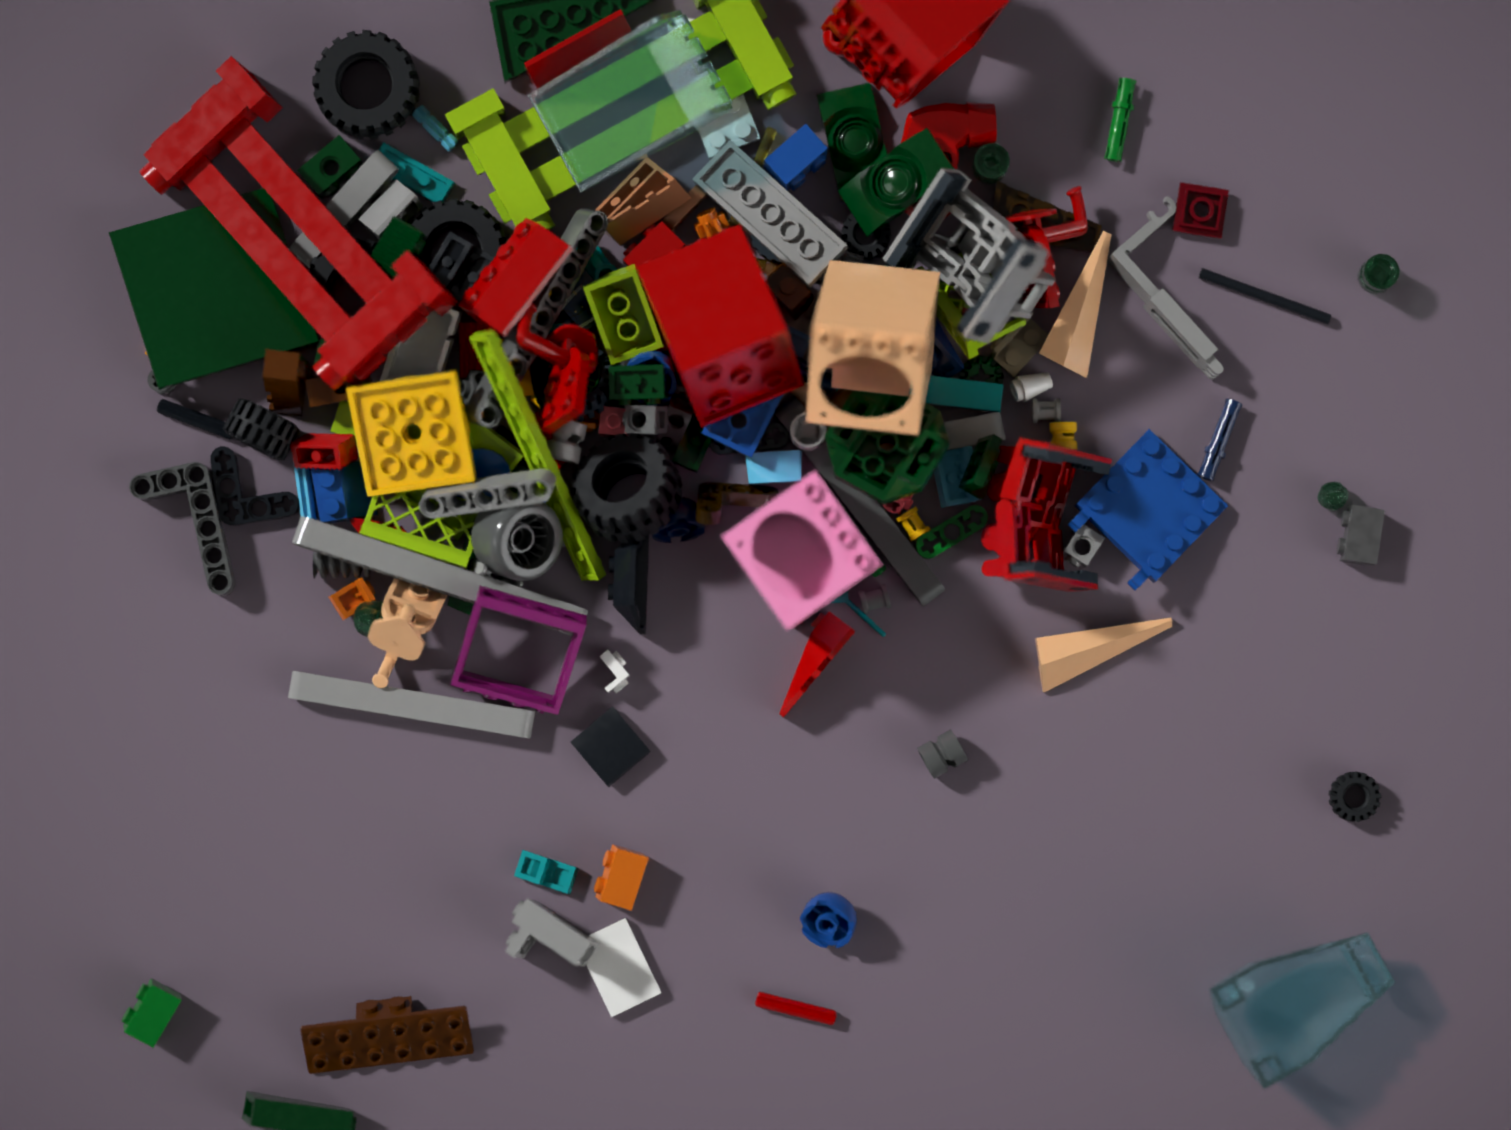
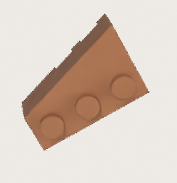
[595,157,691,246]

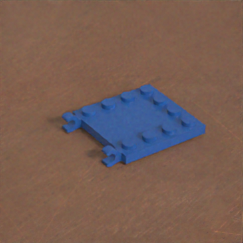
[1068,429,1228,591]

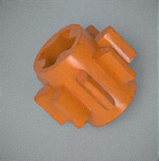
[693,208,729,239]

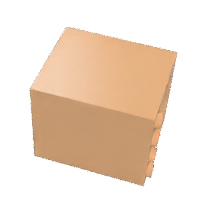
[806,260,940,435]

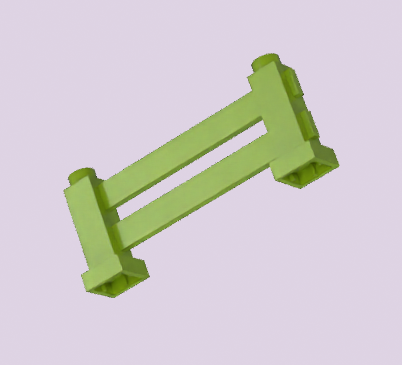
[445,0,797,231]

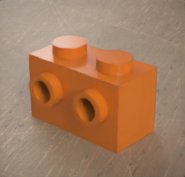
[594,844,649,911]

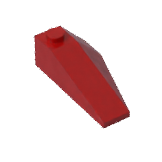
[779,611,855,717]

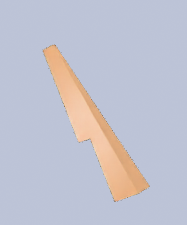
[1039,231,1111,378]
[1035,618,1172,692]

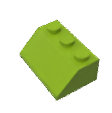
[583,264,664,365]

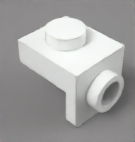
[599,650,630,694]

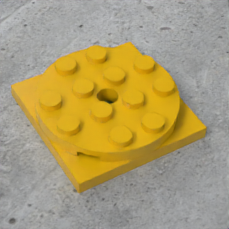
[346,370,477,497]

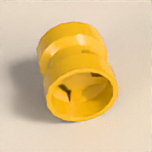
[1049,422,1077,450]

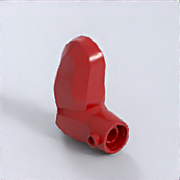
[901,101,997,218]

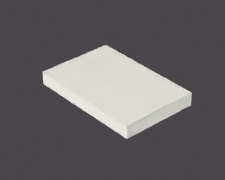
[586,918,662,1017]

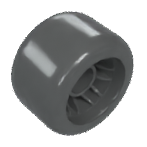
[471,502,563,581]

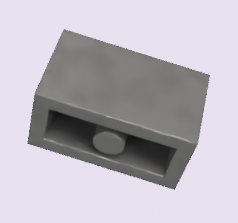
[1337,505,1385,566]

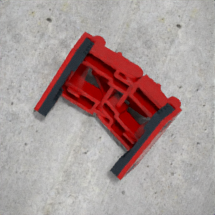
[981,438,1112,592]

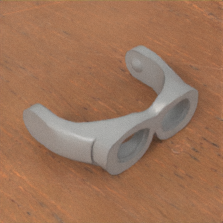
[469,559,523,587]

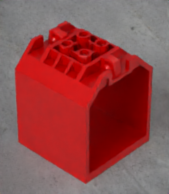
[821,0,1010,109]

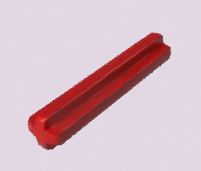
[755,992,837,1025]

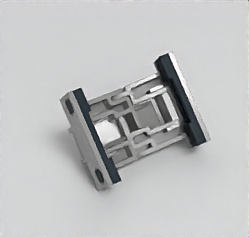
[883,168,1055,344]

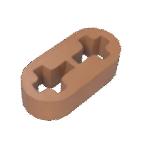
[662,185,707,232]

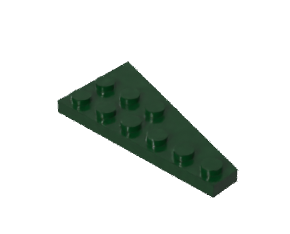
[489,0,655,83]

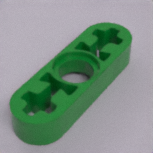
[916,505,988,559]

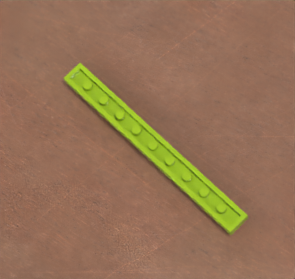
[469,330,606,581]

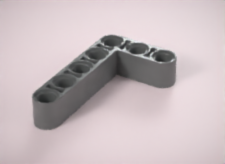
[129,462,235,596]

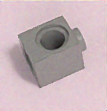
[1063,525,1105,568]

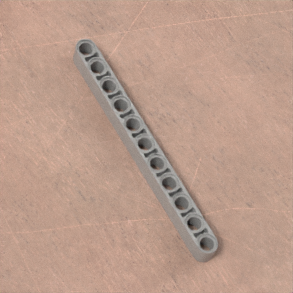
[292,516,589,636]

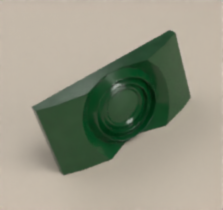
[816,83,887,201]
[838,128,954,237]

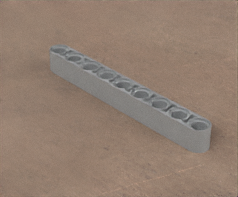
[288,671,535,739]

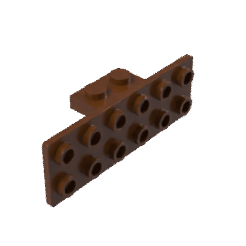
[300,996,474,1074]

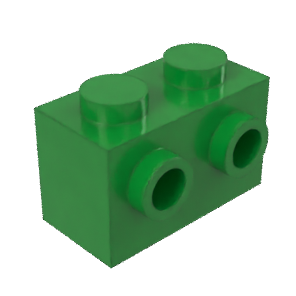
[121,978,182,1048]

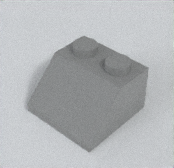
[359,179,423,240]

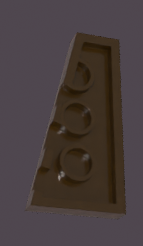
[993,181,1102,253]

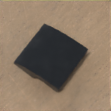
[428,232,495,302]
[571,706,651,787]

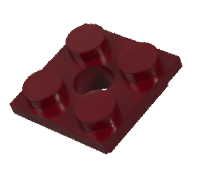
[1172,182,1229,239]

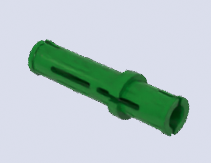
[1104,77,1137,162]

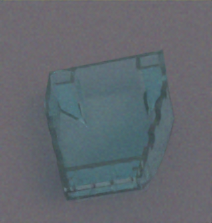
[1209,933,1395,1089]

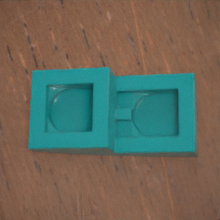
[514,850,579,894]

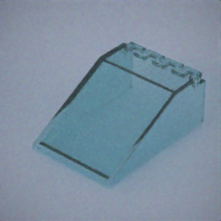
[528,10,733,193]

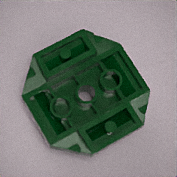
[825,390,950,505]

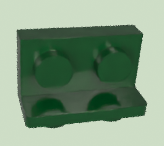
[608,364,669,405]
[959,434,1002,499]

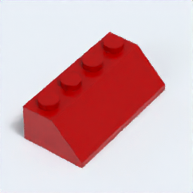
[524,9,638,101]
[458,218,573,337]

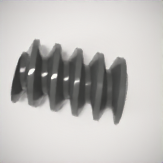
[313,552,371,579]

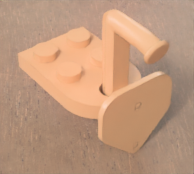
[368,578,448,688]

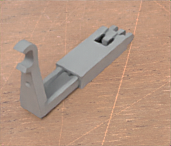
[1107,196,1224,379]

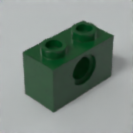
[297,135,363,199]

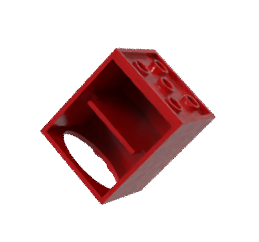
[636,225,804,428]

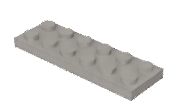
[692,140,848,288]

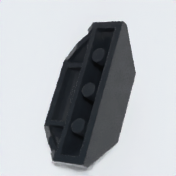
[608,534,649,635]

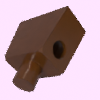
[764,264,814,320]
[305,375,372,407]

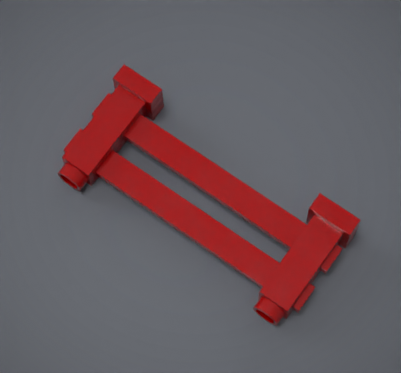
[139,56,458,391]

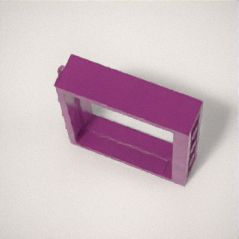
[451,585,587,715]

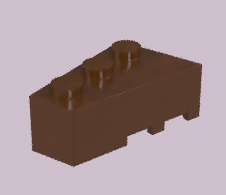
[263,349,312,416]

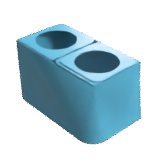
[745,450,802,485]

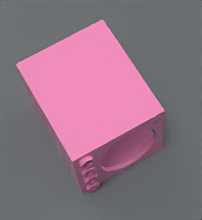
[721,471,884,630]

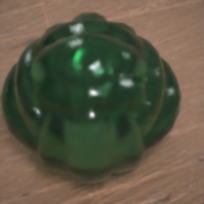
[1317,482,1349,511]

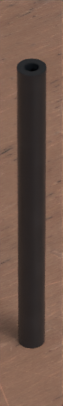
[1198,268,1332,325]

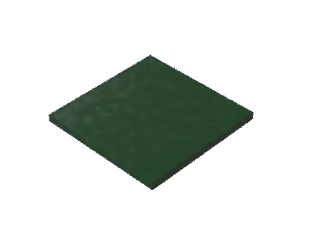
[109,188,319,390]

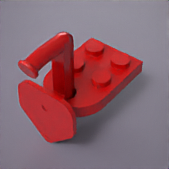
[1004,186,1088,308]
[517,303,599,434]

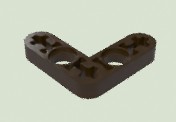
[696,482,779,525]

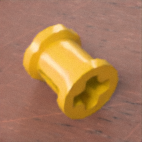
[896,506,931,542]

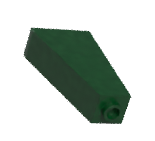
[242,1091,356,1130]

